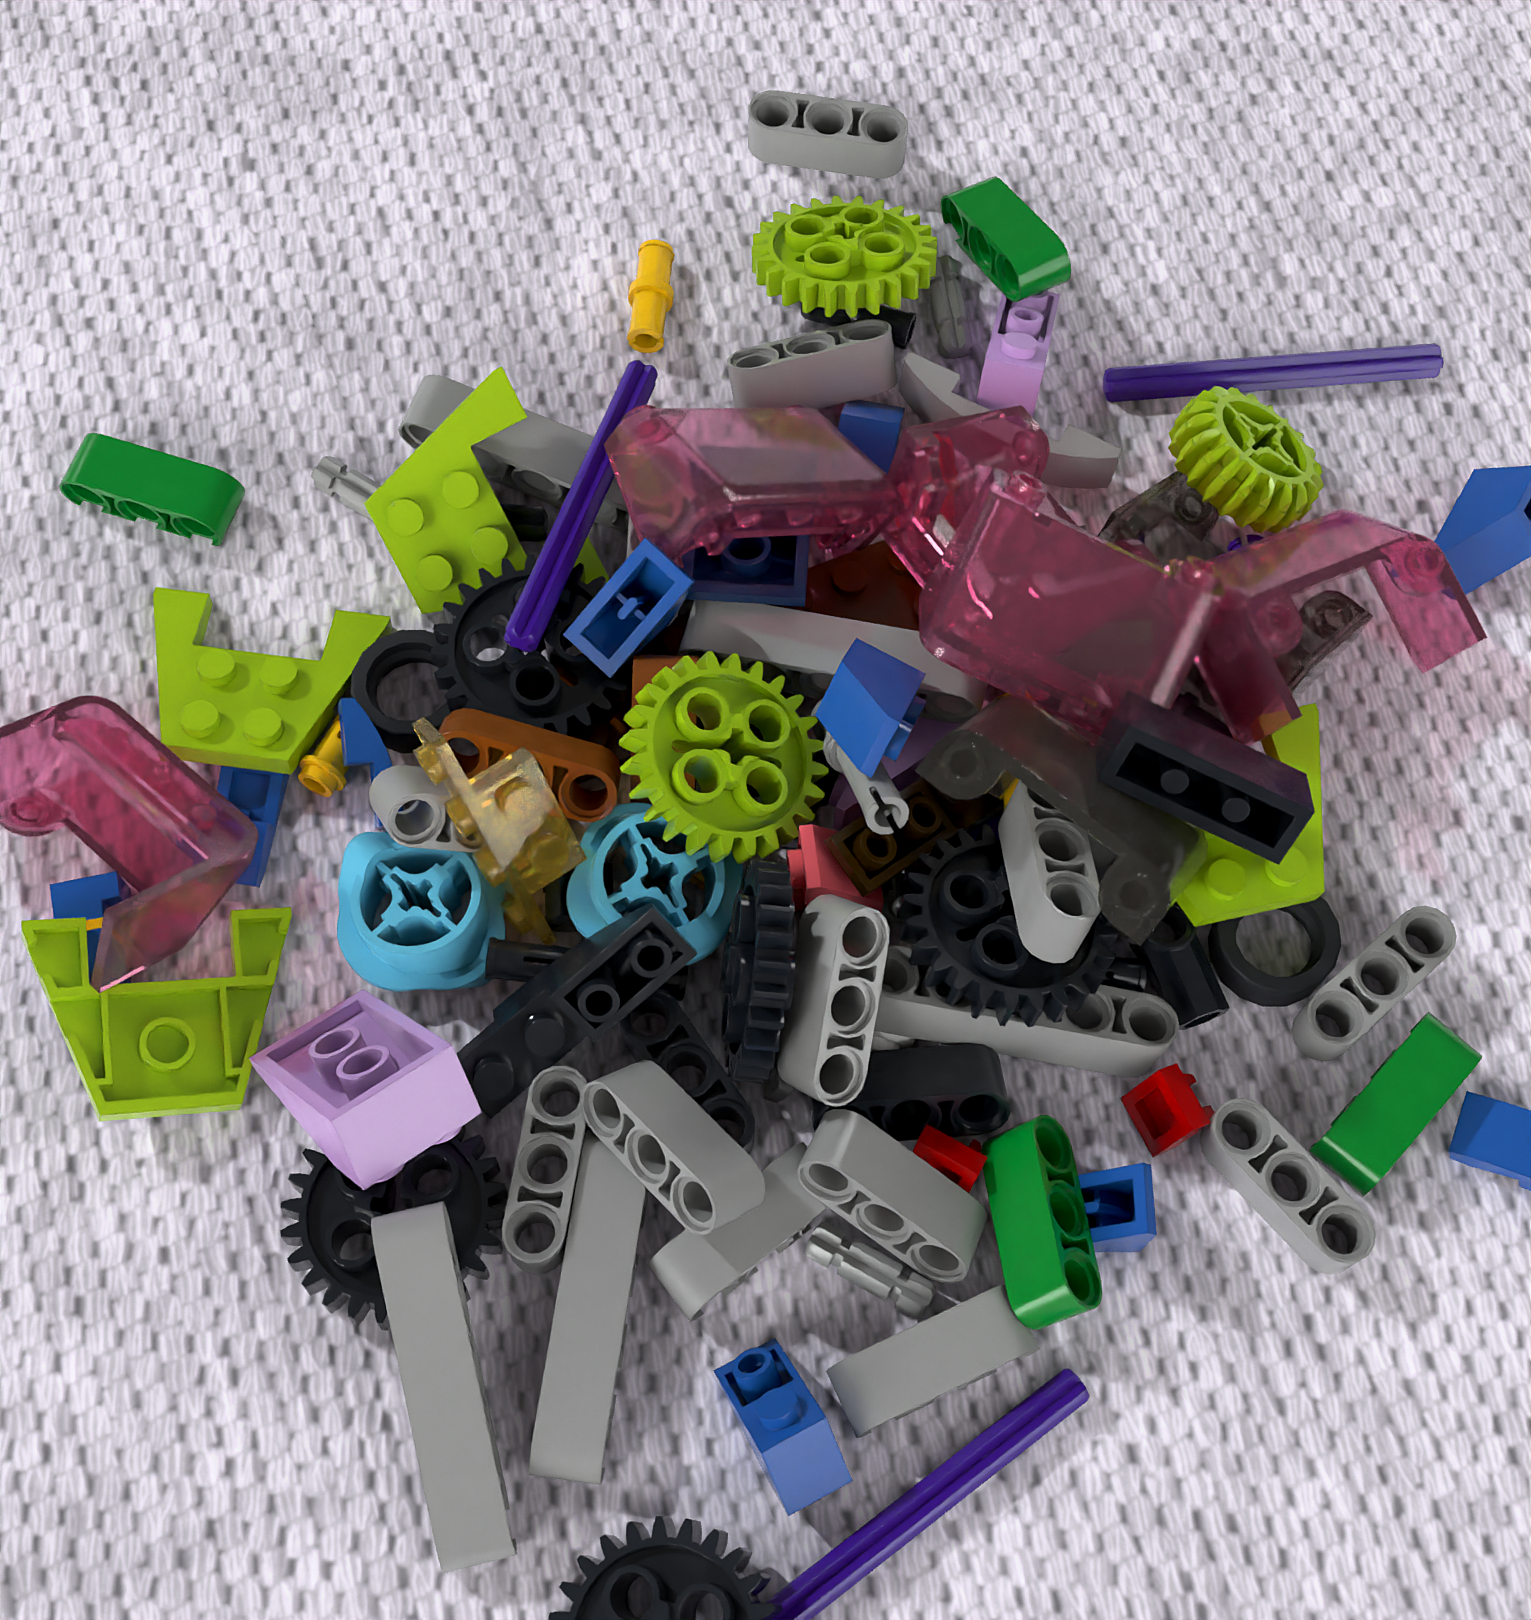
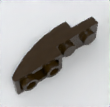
[824,734,1004,897]

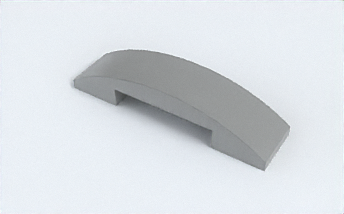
[899,351,1123,489]

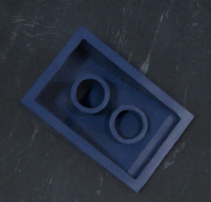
[681,447,815,607]

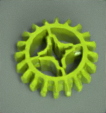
[1168,386,1324,534]

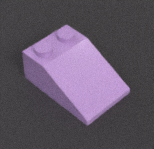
[249,989,482,1190]

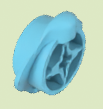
[566,803,743,965]
[337,832,506,992]

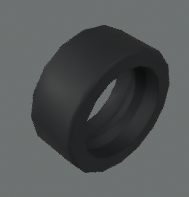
[351,630,454,754]
[1208,896,1342,1007]

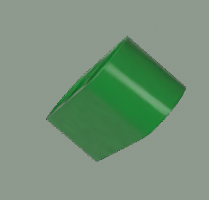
[940,176,1071,302]
[59,433,245,546]
[1309,1012,1482,1197]
[981,1115,1103,1330]

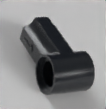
[1128,893,1230,1031]

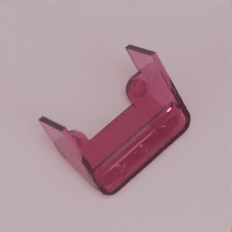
[1167,509,1488,747]
[0,695,258,993]

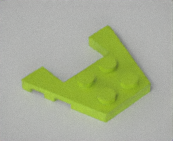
[363,366,610,614]
[153,587,392,774]
[1078,703,1325,927]
[21,907,292,1122]

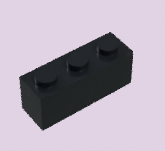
[1095,690,1315,865]

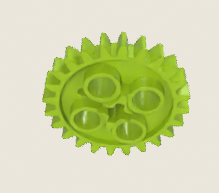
[752,195,937,318]
[619,651,828,864]

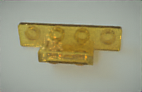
[412,717,587,945]

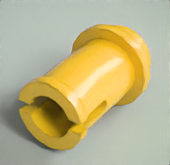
[298,714,350,797]

